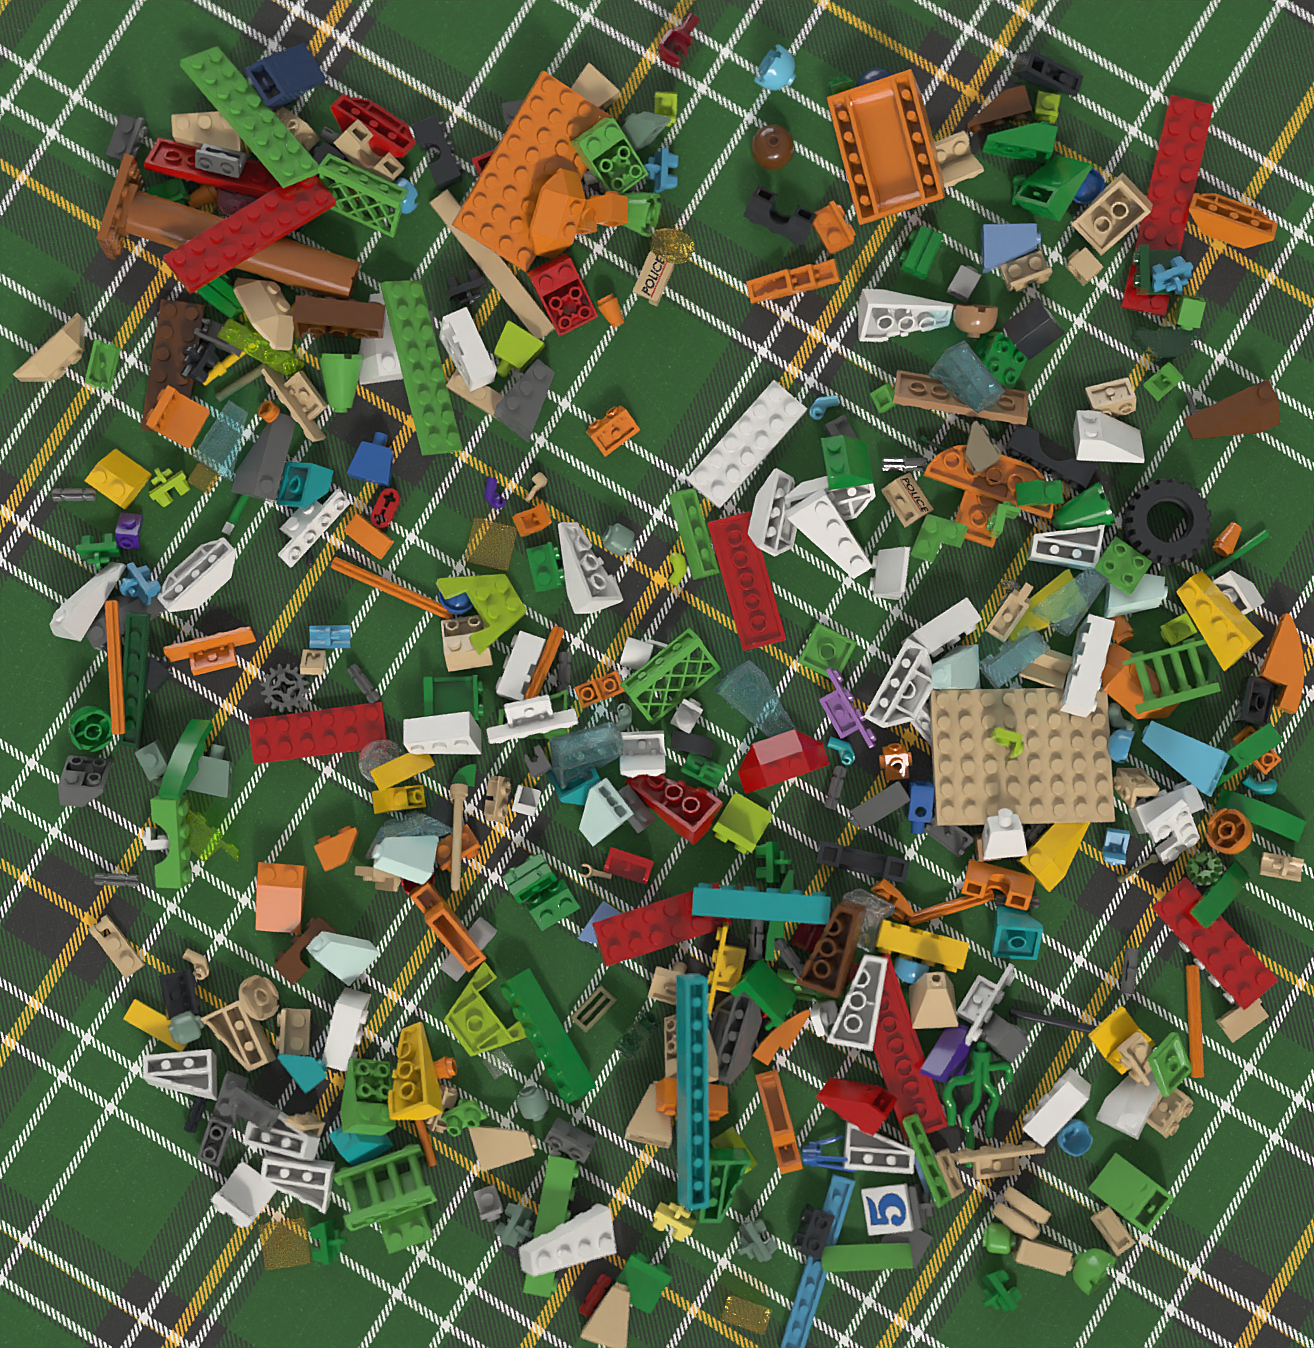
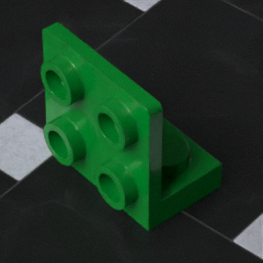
[965,331,1027,389]

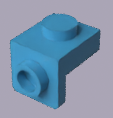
[1101,828,1130,865]

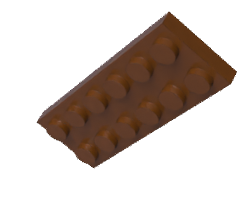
[141,299,206,433]

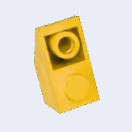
[371,785,426,814]

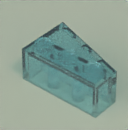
[928,340,1005,413]
[192,401,248,482]
[1030,566,1109,637]
[979,626,1050,690]
[550,721,624,789]

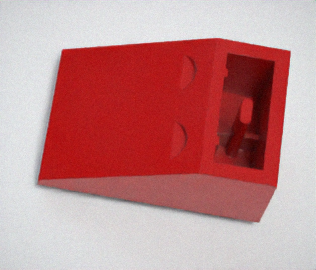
[527,253,598,336]
[816,1077,898,1137]

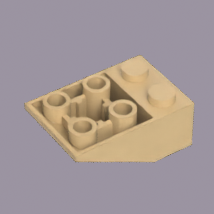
[664,1015,719,1082]

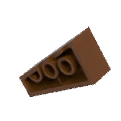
[293,294,386,338]

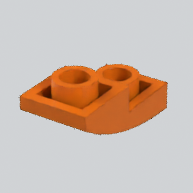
[344,513,394,559]
[574,670,625,708]
[1231,725,1281,775]
[871,878,914,922]

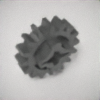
[261,664,310,712]

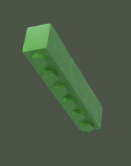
[523,1153,580,1298]

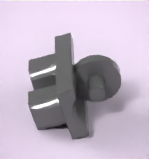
[907,1183,937,1229]

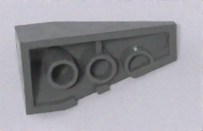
[231,413,296,503]
[85,586,167,651]

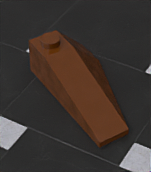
[1183,379,1280,440]

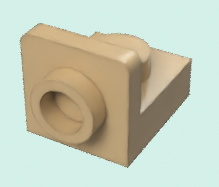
[300,649,327,675]

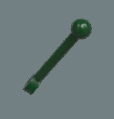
[918,435,948,451]

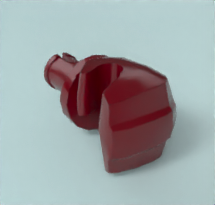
[657,12,700,69]

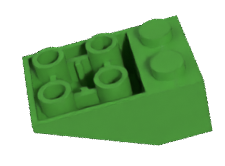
[570,117,648,195]
[341,1058,396,1136]
[1088,1152,1174,1234]

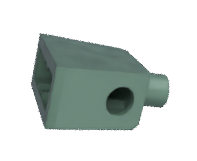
[135,739,170,787]
[187,744,233,799]

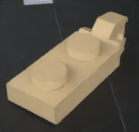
[985,583,1034,643]

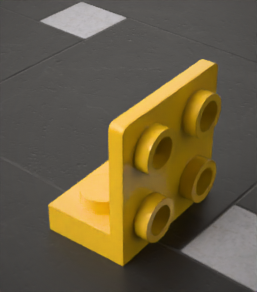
[1088,1006,1155,1075]

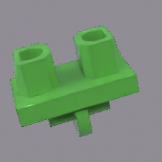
[441,1098,488,1137]

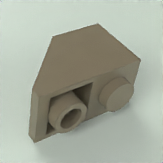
[963,421,1001,476]

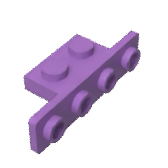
[819,667,877,748]

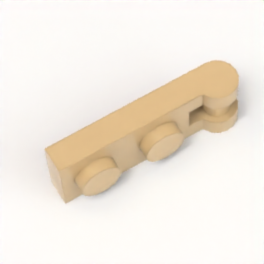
[88,914,145,979]

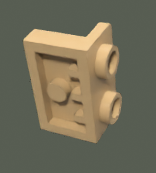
[999,250,1052,292]
[1085,377,1136,417]
[1113,768,1159,808]
[355,866,401,891]
[276,1008,312,1055]
[1117,1031,1153,1087]
[1146,1088,1194,1138]

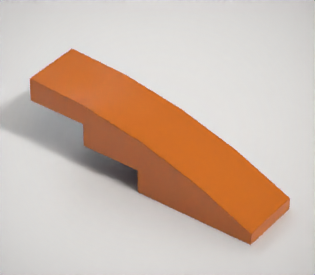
[746,259,841,304]

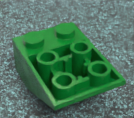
[1014,155,1093,222]

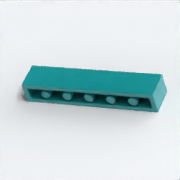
[692,883,831,924]

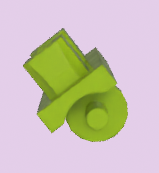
[149,468,190,507]

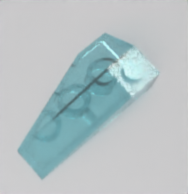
[713,660,797,738]

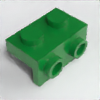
[525,879,580,931]

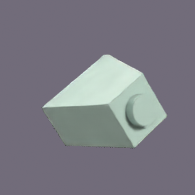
[1104,574,1168,618]
[931,644,980,690]
[579,778,634,846]
[372,836,438,885]
[307,931,380,986]

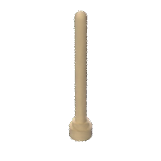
[450,784,468,891]

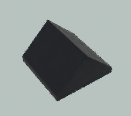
[1002,298,1065,360]
[1234,675,1277,728]

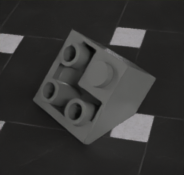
[58,755,113,807]

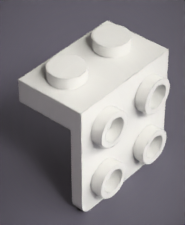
[619,730,666,777]
[211,1162,277,1228]

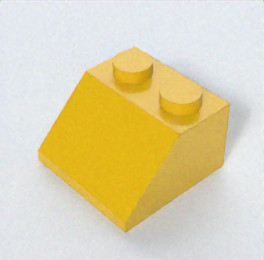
[85,449,152,510]

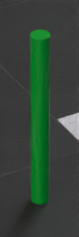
[1204,529,1269,578]

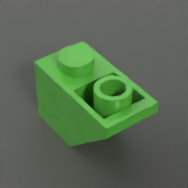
[1173,294,1206,330]

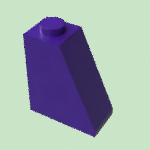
[920,1024,974,1086]

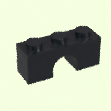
[411,115,464,191]
[743,185,818,245]

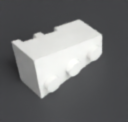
[1027,525,1105,572]
[404,711,481,755]
[322,987,371,1072]

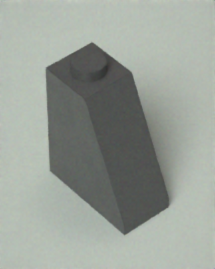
[849,781,911,830]

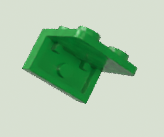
[614,1252,672,1313]

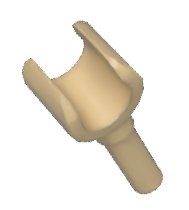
[524,472,547,503]
[580,864,612,879]

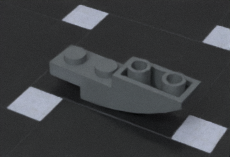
[197,1071,249,1167]

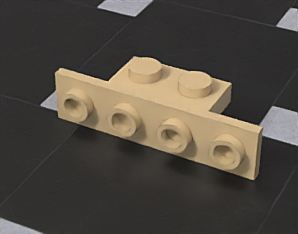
[261,366,328,442]
[951,1141,1045,1180]

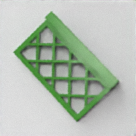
[318,153,408,238]
[620,628,721,725]

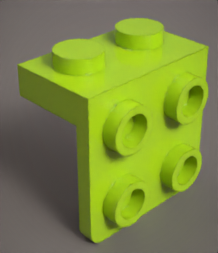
[713,793,772,854]

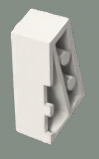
[439,307,497,392]
[901,598,982,657]
[496,631,546,702]
[1128,781,1205,834]
[143,1049,217,1100]
[1022,1067,1091,1147]
[243,1100,320,1161]
[843,1121,915,1174]
[260,1152,335,1214]

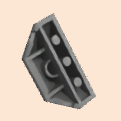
[709,992,762,1084]

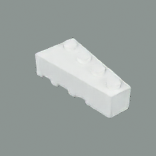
[785,488,872,579]
[1060,614,1115,718]
[827,954,888,1050]
[519,1203,616,1276]

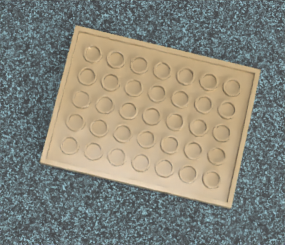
[929,687,1115,826]

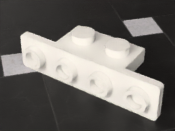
[278,489,350,567]
[486,695,578,744]
[957,963,1015,1046]

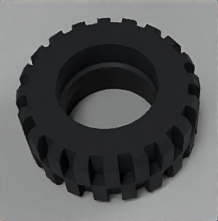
[1122,478,1212,566]

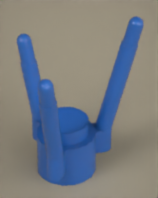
[803,1135,857,1172]

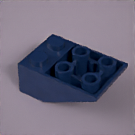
[244,43,327,112]

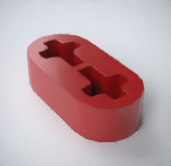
[370,488,401,530]

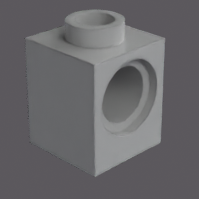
[946,265,981,303]

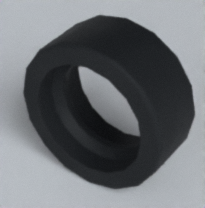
[669,731,715,758]

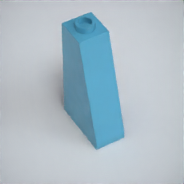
[1142,721,1230,797]

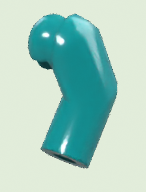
[827,736,855,765]
[1242,774,1277,796]

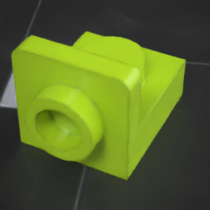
[1033,91,1060,123]
[990,727,1024,759]

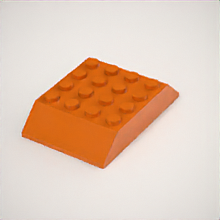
[827,69,945,225]

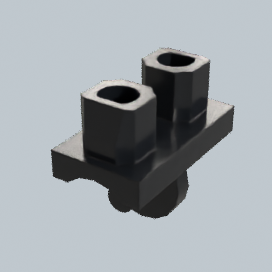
[446,268,487,308]
[180,342,220,383]

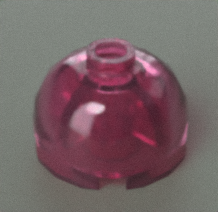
[216,188,260,218]

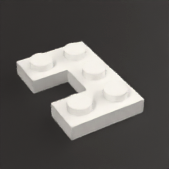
[1146,799,1201,865]

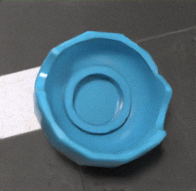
[392,177,418,214]
[1107,729,1135,763]
[894,957,930,984]
[1057,1118,1093,1157]

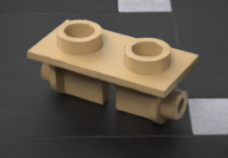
[484,776,511,823]
[425,1083,458,1133]

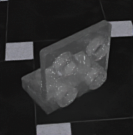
[842,888,895,953]

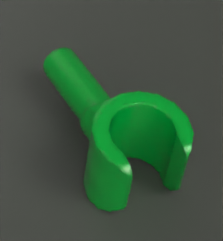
[1011,174,1026,206]

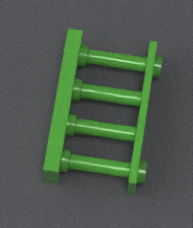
[1122,638,1221,714]
[332,1144,438,1231]

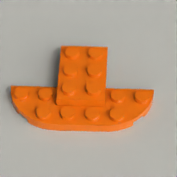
[923,445,1053,548]

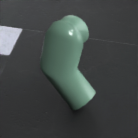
[610,703,632,737]
[1108,703,1134,730]

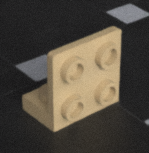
[934,131,984,187]

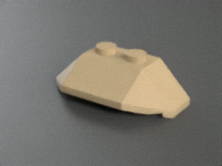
[233,278,294,351]
[13,313,85,382]

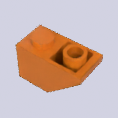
[314,825,359,871]

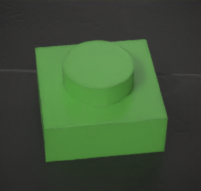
[870,383,897,414]

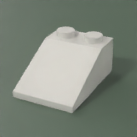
[1073,410,1144,463]
[869,547,910,600]

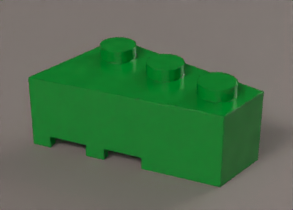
[692,1148,752,1223]

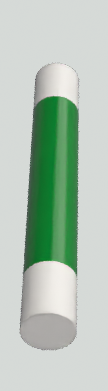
[222,495,249,536]

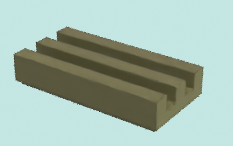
[570,985,617,1033]

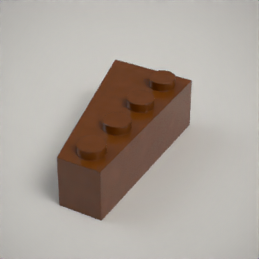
[796,900,867,998]

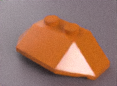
[529,168,586,259]
[1189,193,1278,249]
[1101,642,1181,719]

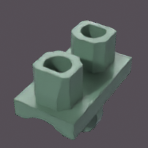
[494,1203,534,1247]
[738,1219,778,1263]

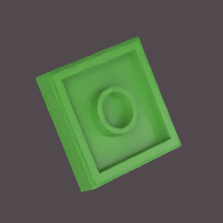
[797,622,857,679]
[1147,1032,1192,1097]

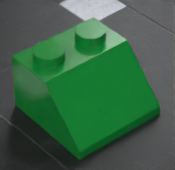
[821,435,873,490]

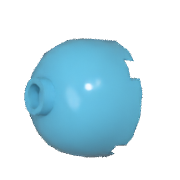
[754,44,796,90]

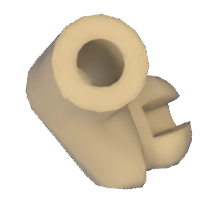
[183,949,209,980]

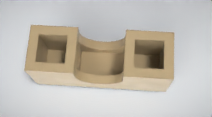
[334,119,405,182]

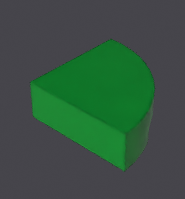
[452,764,477,787]

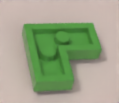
[910,514,969,563]

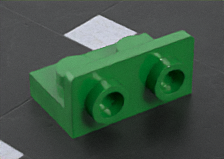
[143,177,191,205]
[526,542,565,593]

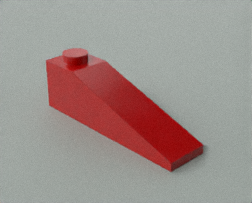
[625,774,723,845]

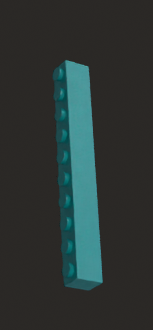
[676,973,709,1210]

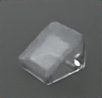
[482,1047,514,1080]

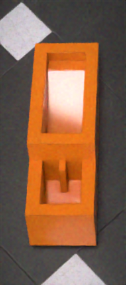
[752,1009,811,1065]

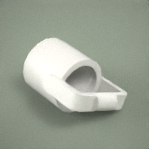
[620,637,668,680]

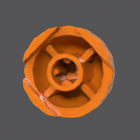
[1206,808,1253,855]

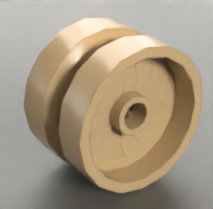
[992,1186,1051,1241]

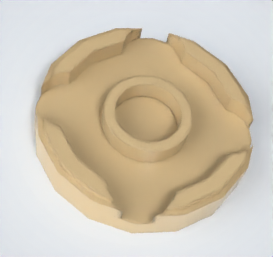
[239,975,279,1020]

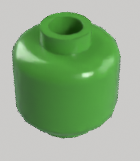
[983,1223,1016,1254]

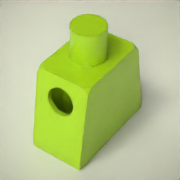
[494,320,545,378]

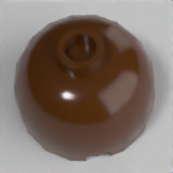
[751,124,795,171]

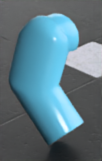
[810,395,839,420]

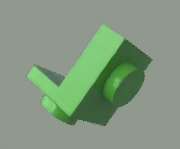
[1143,362,1183,401]

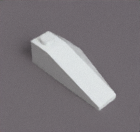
[858,289,954,342]
[359,293,403,385]
[558,522,623,614]
[49,562,126,641]
[1096,1048,1160,1140]

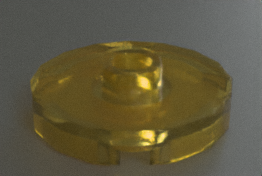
[650,228,694,264]

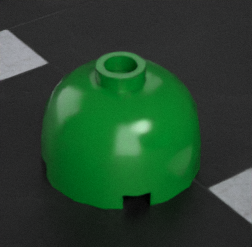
[68,706,113,752]

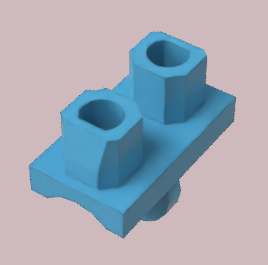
[644,147,678,193]
[1151,256,1193,295]
[120,562,161,606]
[309,625,351,649]

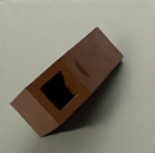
[965,85,1032,134]

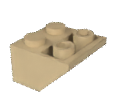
[441,615,493,672]

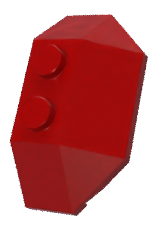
[331,94,416,158]
[738,729,830,793]

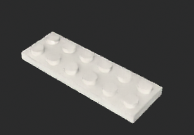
[686,380,807,509]

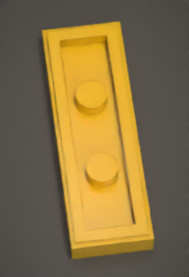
[370,753,435,792]
[123,999,188,1052]

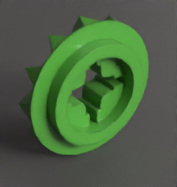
[1186,850,1223,886]

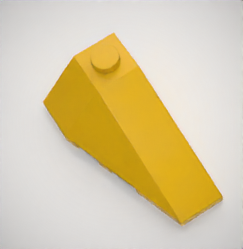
[1017,823,1090,892]
[388,1022,443,1120]

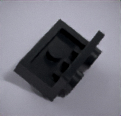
[159,970,200,1020]
[792,1204,835,1259]

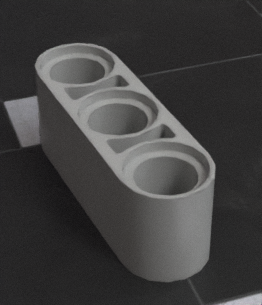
[439,916,498,982]

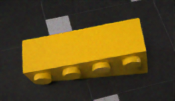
[1176,570,1263,671]
[873,919,970,972]

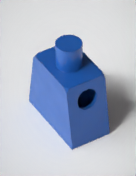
[347,432,394,488]
[906,780,935,834]

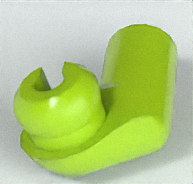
[668,552,687,587]

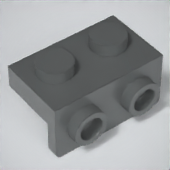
[195,143,247,178]
[618,784,656,833]

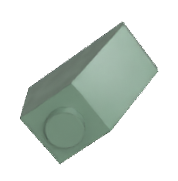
[620,112,671,151]

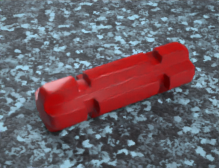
[579,1273,611,1317]

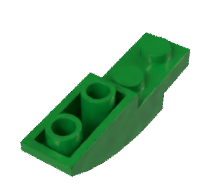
[1215,722,1284,788]

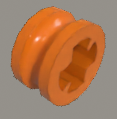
[257,400,280,423]

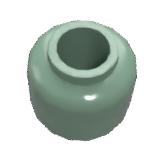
[601,523,636,556]
[168,1011,204,1045]
[516,1085,550,1121]

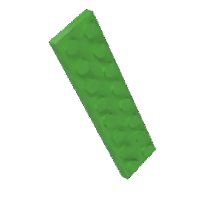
[180,46,319,188]
[380,280,463,456]

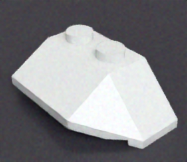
[748,468,797,556]
[784,476,875,521]
[157,537,236,612]
[864,638,933,728]

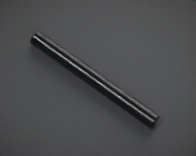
[1009,1007,1097,1034]

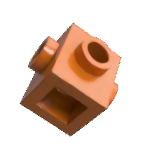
[879,743,912,780]

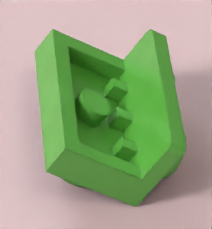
[986,502,1021,538]

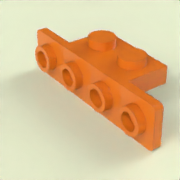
[163,626,256,676]

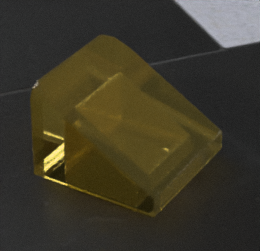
[187,463,220,495]

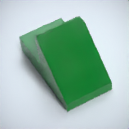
[1015,479,1063,507]

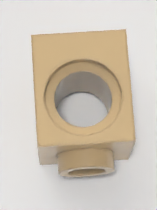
[1066,247,1103,286]

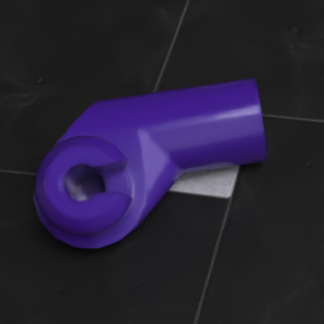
[484,478,505,509]

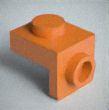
[512,503,552,537]

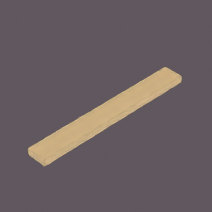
[430,190,555,340]

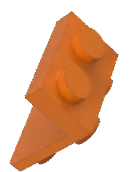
[146,385,210,448]

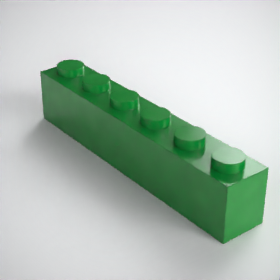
[499,968,597,1104]

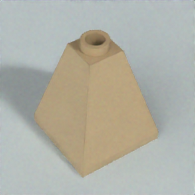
[908,972,958,1029]
[625,1081,672,1149]
[581,1282,630,1348]

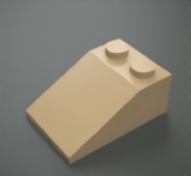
[1071,173,1153,255]

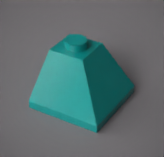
[276,461,333,508]
[546,751,601,805]
[992,906,1043,960]
[277,1054,328,1095]
[329,1126,394,1167]

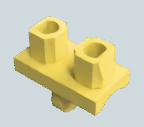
[653,1202,696,1241]

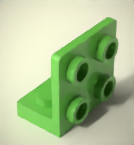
[1093,536,1152,596]

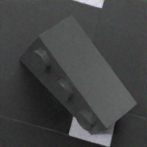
[493,359,555,443]
[970,1012,1031,1063]

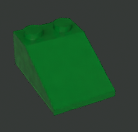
[982,121,1058,165]

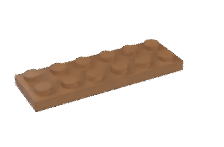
[893,370,1029,425]

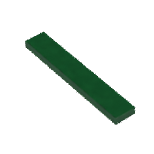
[118,611,151,748]

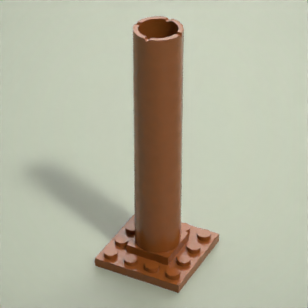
[97,153,360,301]

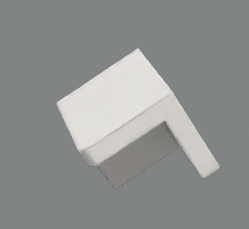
[512,785,541,817]

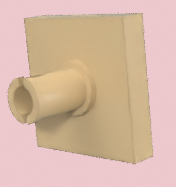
[648,962,687,1005]

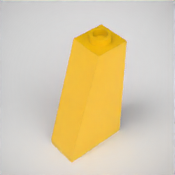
[1008,569,1087,643]

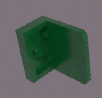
[1133,245,1181,295]

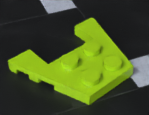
[436,574,527,655]
[443,962,526,1057]

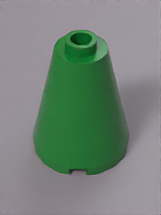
[1051,482,1116,531]

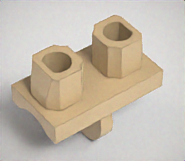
[1259,852,1304,882]

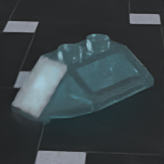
[365,811,453,860]

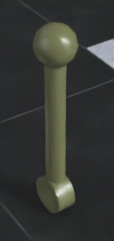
[1117,854,1158,883]

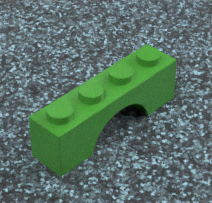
[150,795,192,889]

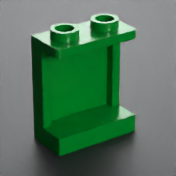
[423,675,484,721]
[730,958,798,1030]

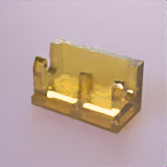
[719,1295,772,1335]

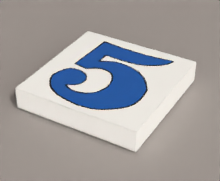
[861,1184,914,1235]

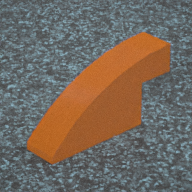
[1258,613,1304,714]
[409,880,486,972]
[755,1069,803,1174]

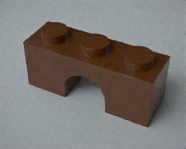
[273,916,342,985]

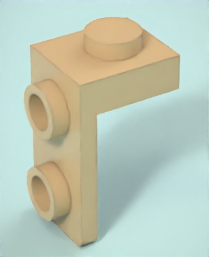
[275,107,320,152]
[285,1112,325,1138]

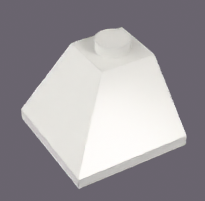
[1212,571,1264,615]

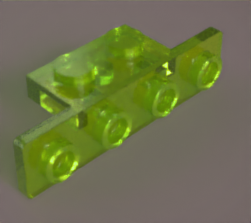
[218,318,304,378]
[186,800,240,863]

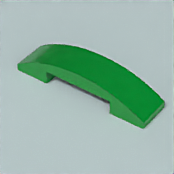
[1214,788,1306,843]

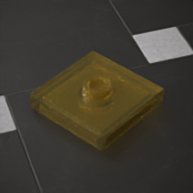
[464,518,518,572]
[258,1217,311,1271]

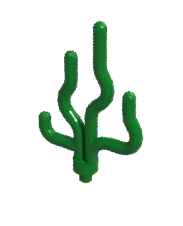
[942,1041,1014,1168]

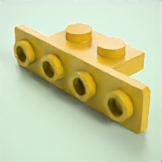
[708,922,746,1014]

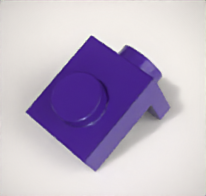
[115,512,143,549]

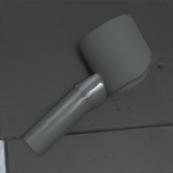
[1185,392,1203,415]

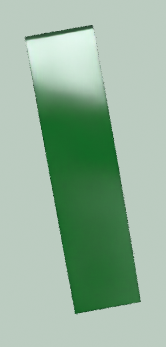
[158,719,213,800]
[1190,861,1250,929]
[764,870,794,961]

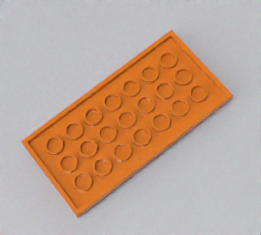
[451,71,616,272]

